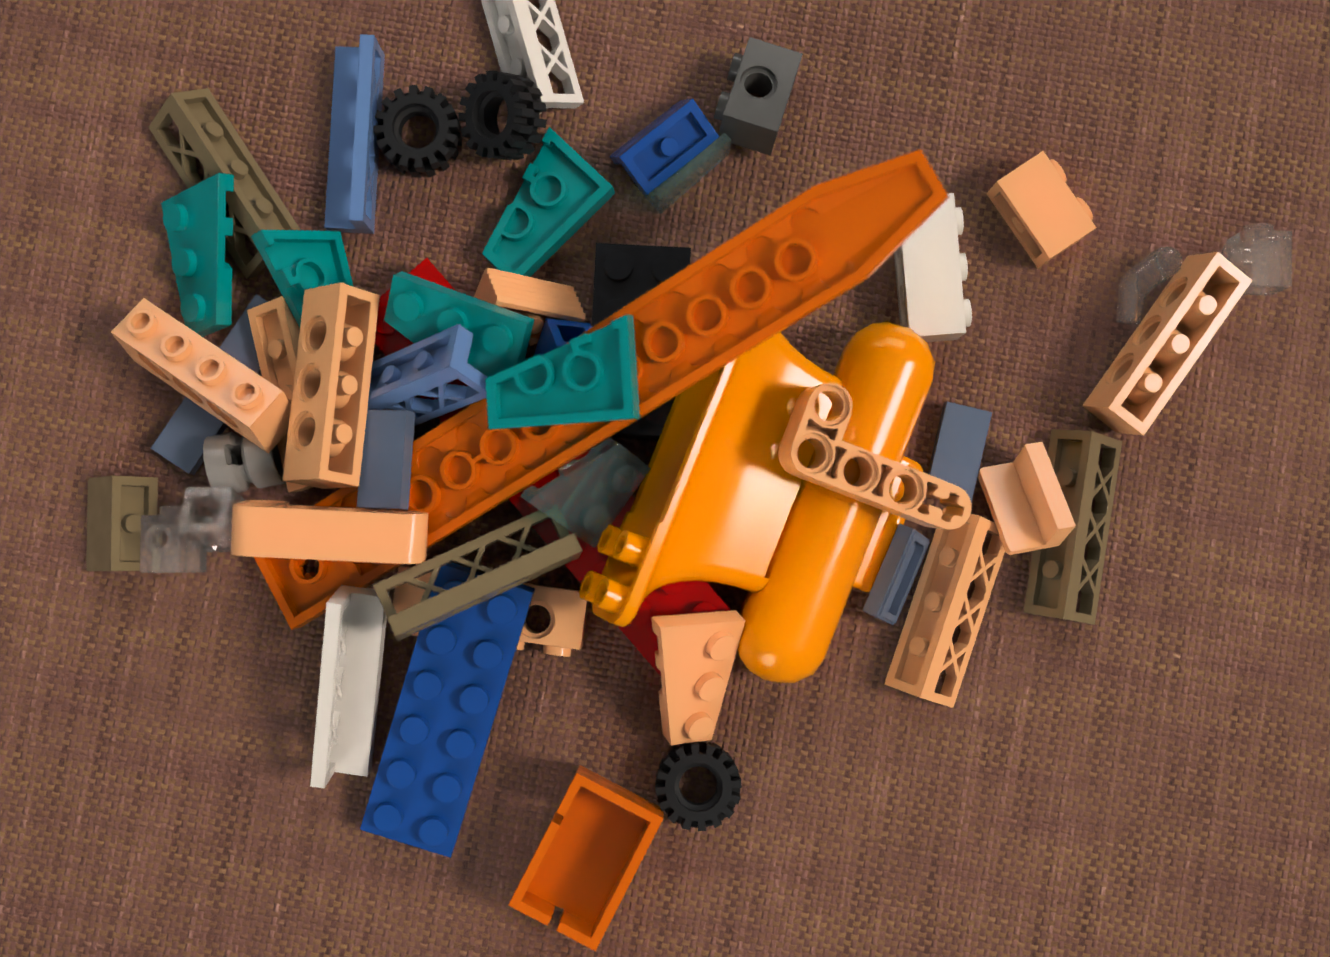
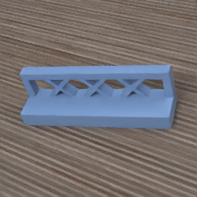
[324,34,385,234]
[367,324,488,426]

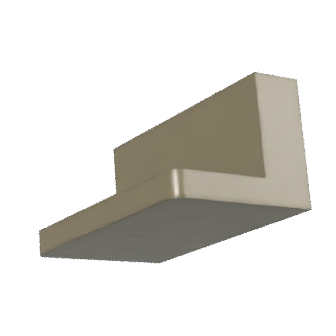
[86,475,158,571]

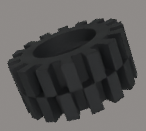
[458,71,547,160]
[373,85,463,178]
[655,741,742,831]

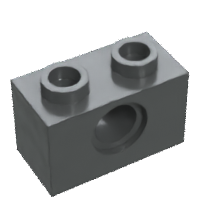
[714,37,803,156]

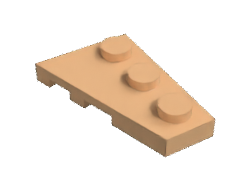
[651,610,745,745]

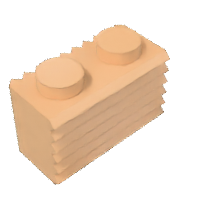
[474,268,586,346]

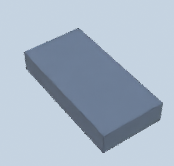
[927,401,992,503]
[357,410,415,510]
[862,524,930,625]

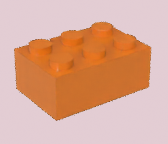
[508,765,664,951]

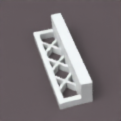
[481,0,584,114]
[310,585,389,789]

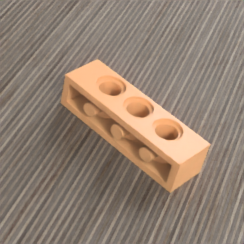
[1082,252,1252,436]
[282,282,380,489]
[111,298,291,454]
[393,566,589,657]

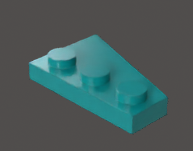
[482,127,615,277]
[161,173,234,337]
[251,230,354,328]
[384,271,535,377]
[485,314,640,430]

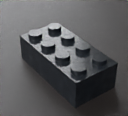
[592,243,691,441]

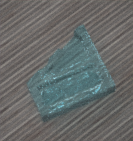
[520,438,651,548]

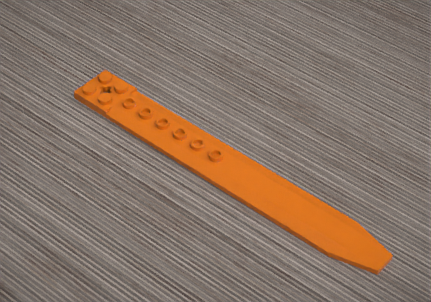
[254,149,949,630]

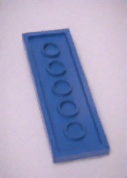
[360,562,535,858]

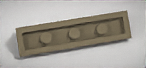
[148,88,300,279]
[1023,429,1122,625]
[373,503,582,641]

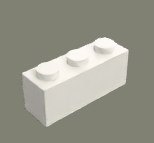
[894,193,972,342]

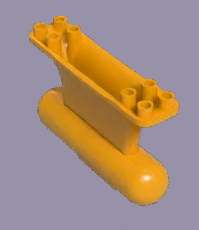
[579,322,935,683]

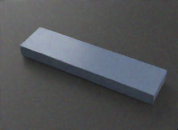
[151,294,268,475]

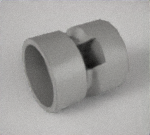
[203,432,286,496]

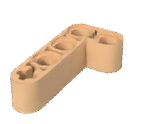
[778,383,972,530]
[231,500,428,564]

